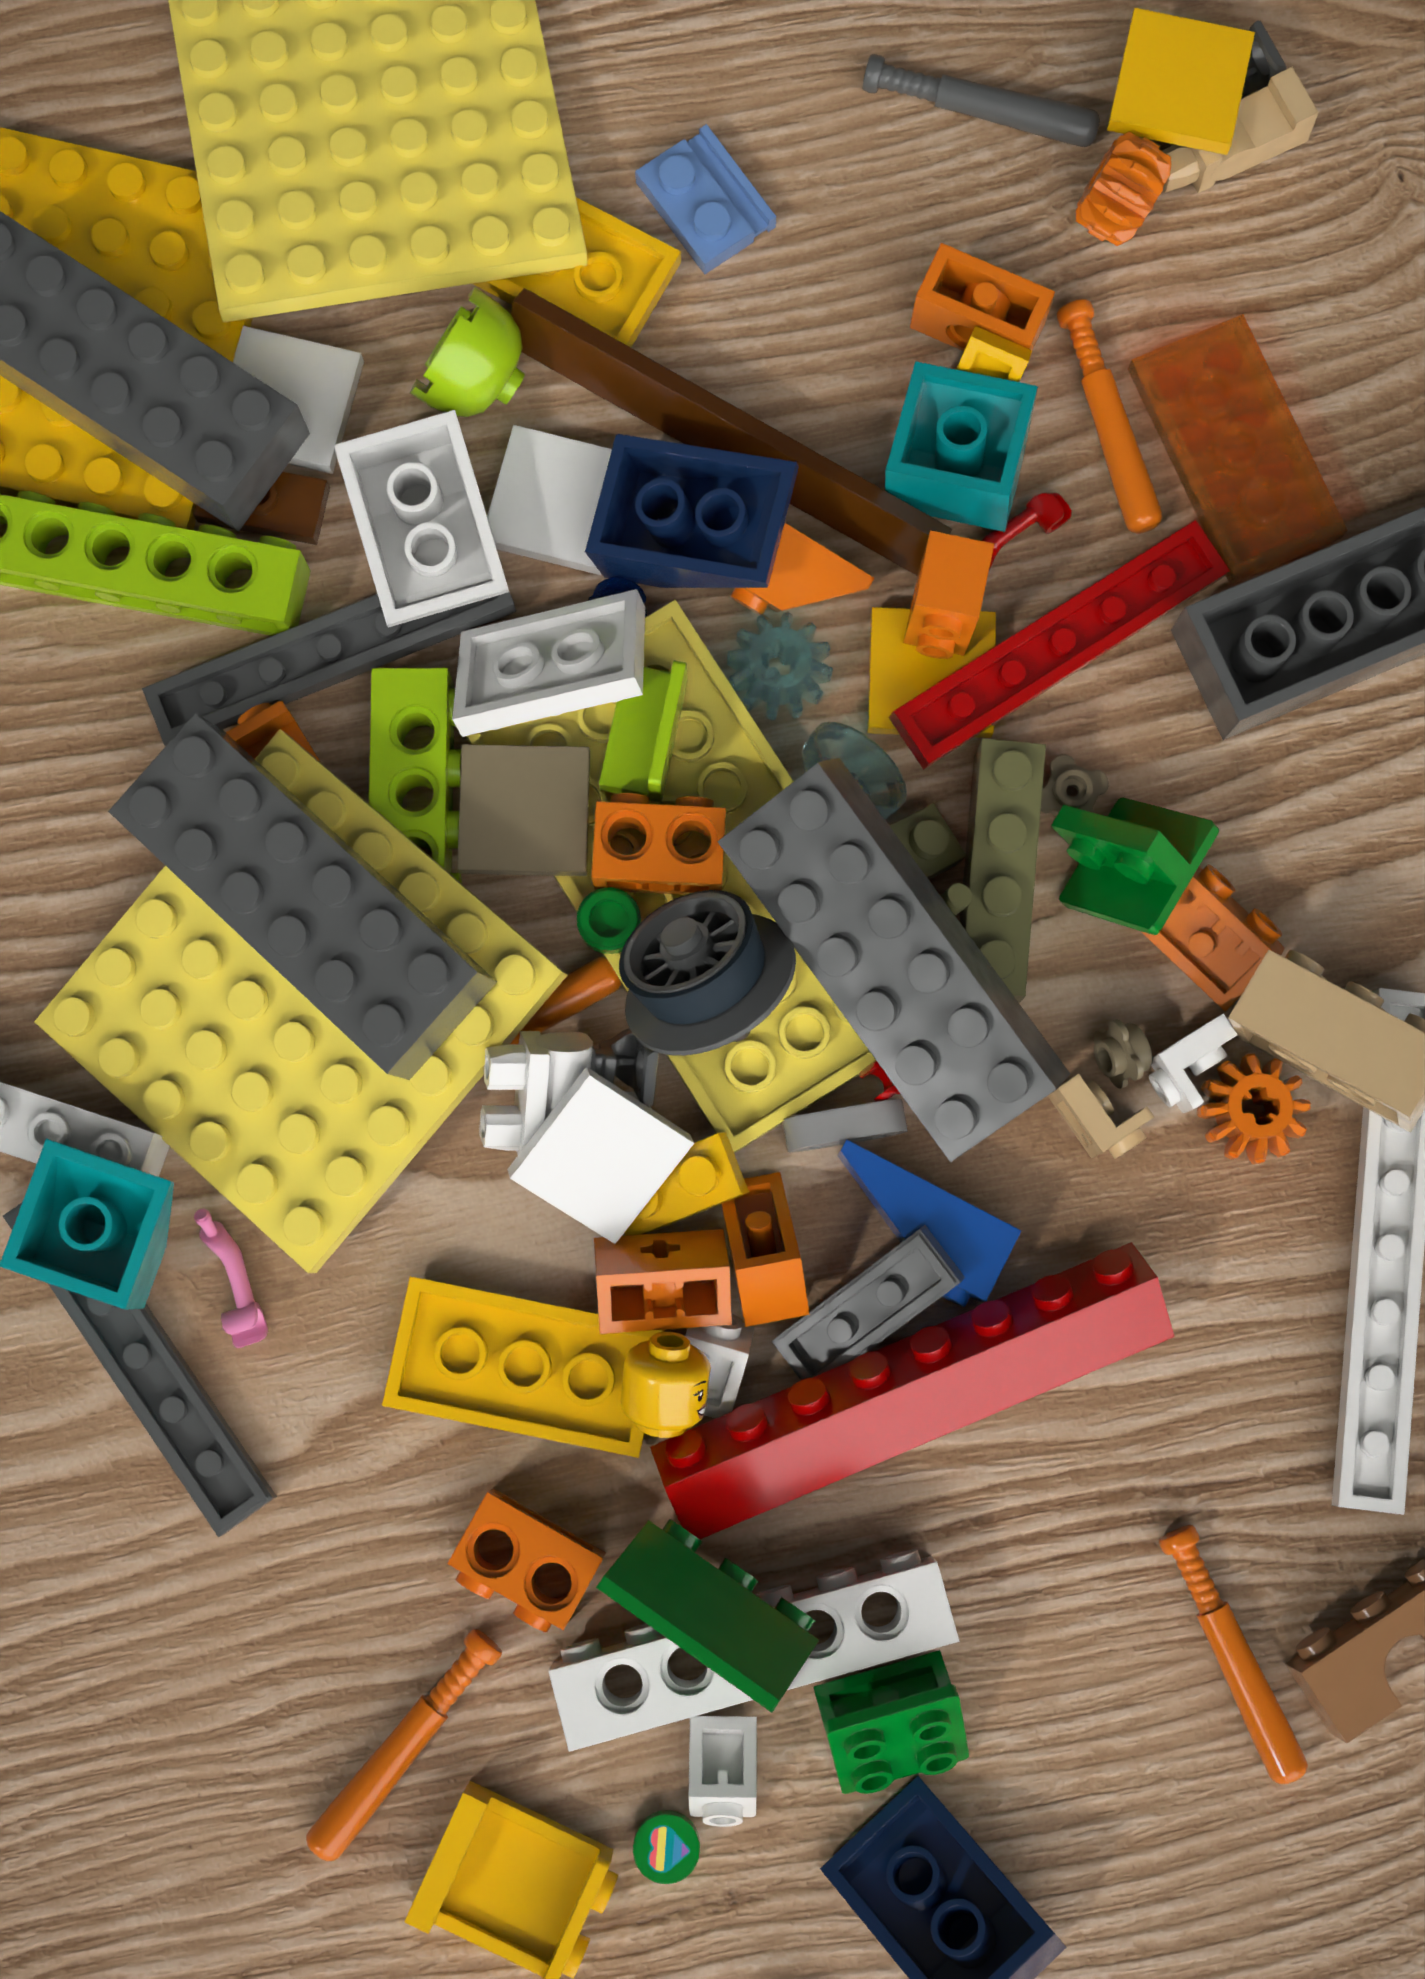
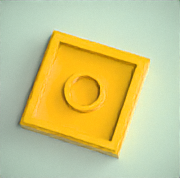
[1107,7,1255,155]
[867,607,996,738]

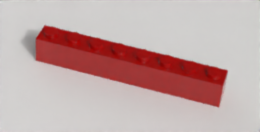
[650,1242,1175,1540]

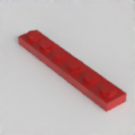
[888,520,1230,770]

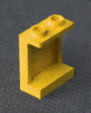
[404,1781,619,1979]

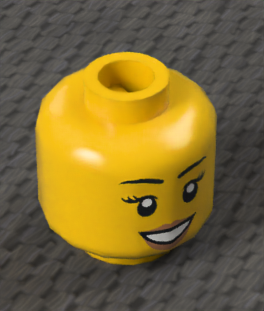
[620,1332,711,1438]

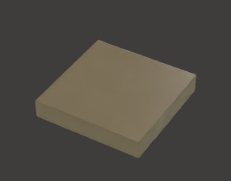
[457,745,590,876]

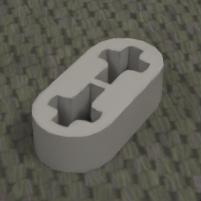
[783,1099,908,1153]

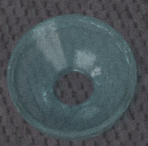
[802,722,907,820]

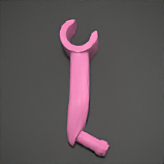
[194,1209,268,1348]

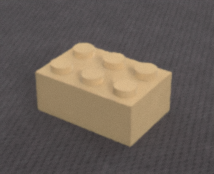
[1228,950,1425,1133]

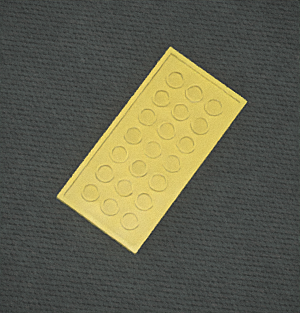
[466,600,876,1154]

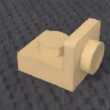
[1048,1074,1154,1159]

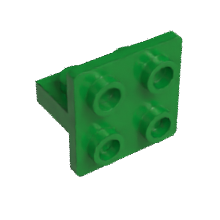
[1051,797,1219,935]
[813,1650,969,1794]

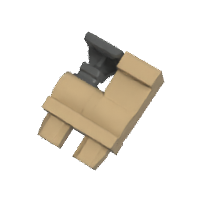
[1139,21,1319,194]

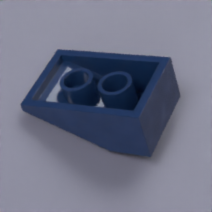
[585,434,799,588]
[820,1776,1067,1979]

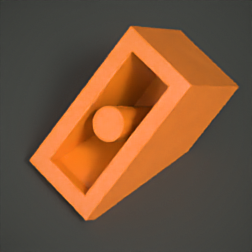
[730,523,874,616]
[721,1172,810,1327]

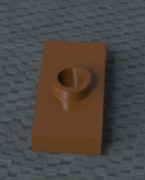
[193,472,330,545]

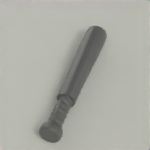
[862,54,1100,147]

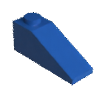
[837,1139,1021,1307]

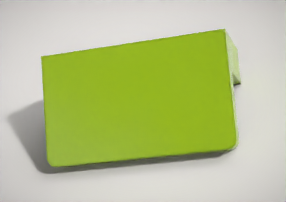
[599,660,687,803]

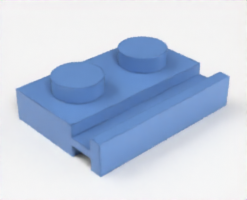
[635,124,776,275]

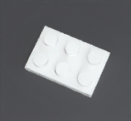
[452,589,645,737]

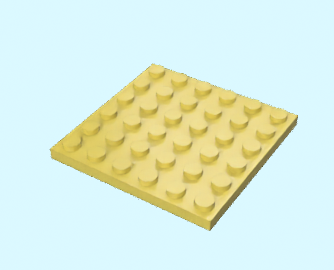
[168,0,587,322]
[34,729,567,1273]

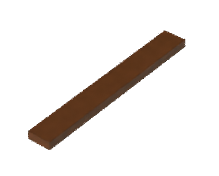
[511,288,952,576]

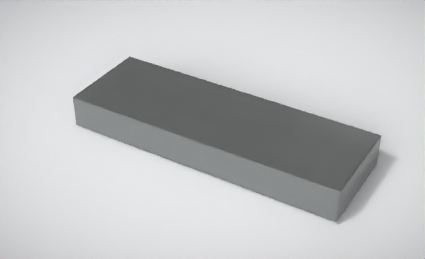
[772,1225,966,1380]

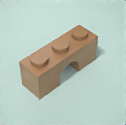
[1285,1559,1425,1743]

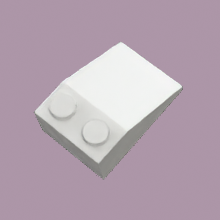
[334,410,509,628]

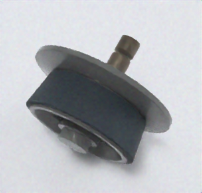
[619,890,796,1056]

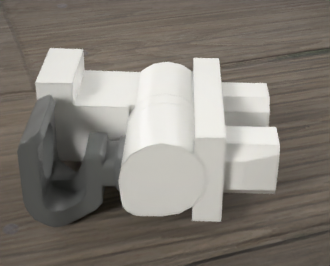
[479,1028,659,1155]

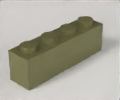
[960,738,1046,1003]

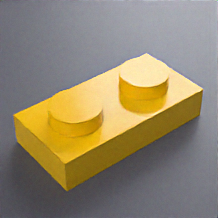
[624,1132,749,1236]

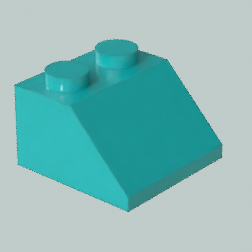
[885,361,1038,532]
[0,1139,174,1310]

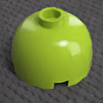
[410,287,525,417]

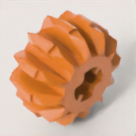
[1076,132,1171,246]
[1197,1053,1311,1164]

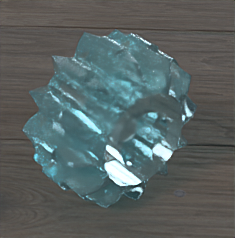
[727,611,833,720]

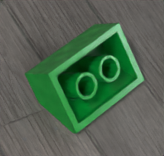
[596,1519,819,1713]

